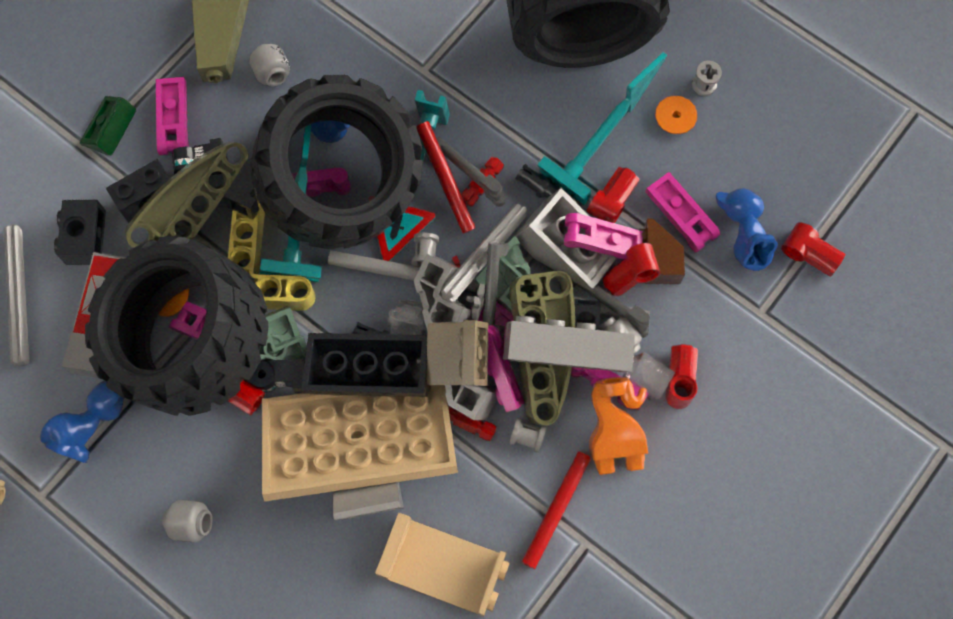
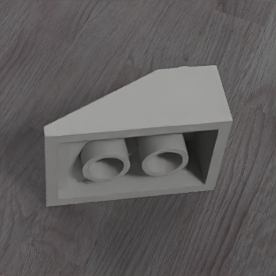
[514,188,617,290]
[333,482,404,520]

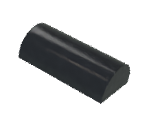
[301,333,431,397]

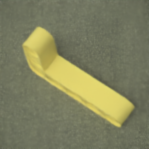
[228,200,316,311]

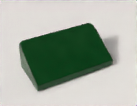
[80,96,136,156]

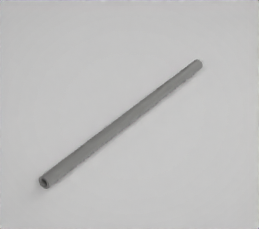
[328,250,650,320]

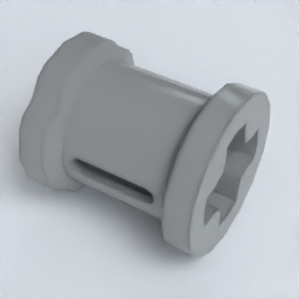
[692,60,722,97]
[411,232,439,267]
[510,418,547,453]

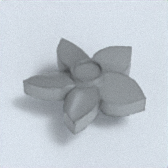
[466,284,485,320]

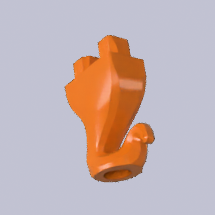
[589,377,648,475]

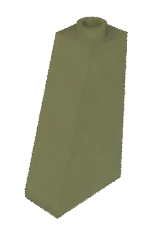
[192,0,249,83]

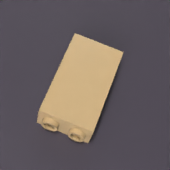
[375,513,510,617]

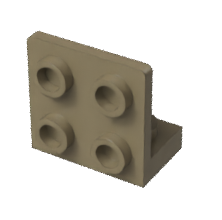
[426,320,488,386]

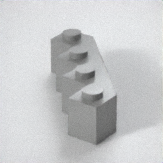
[414,254,497,420]

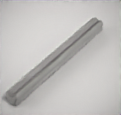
[441,204,527,303]
[4,225,29,366]

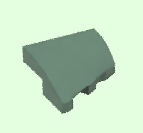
[473,236,531,314]
[259,306,307,360]

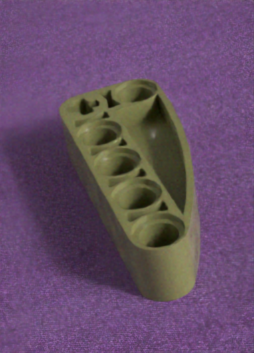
[125,141,249,248]
[509,271,575,425]

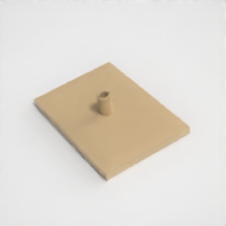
[262,385,458,502]

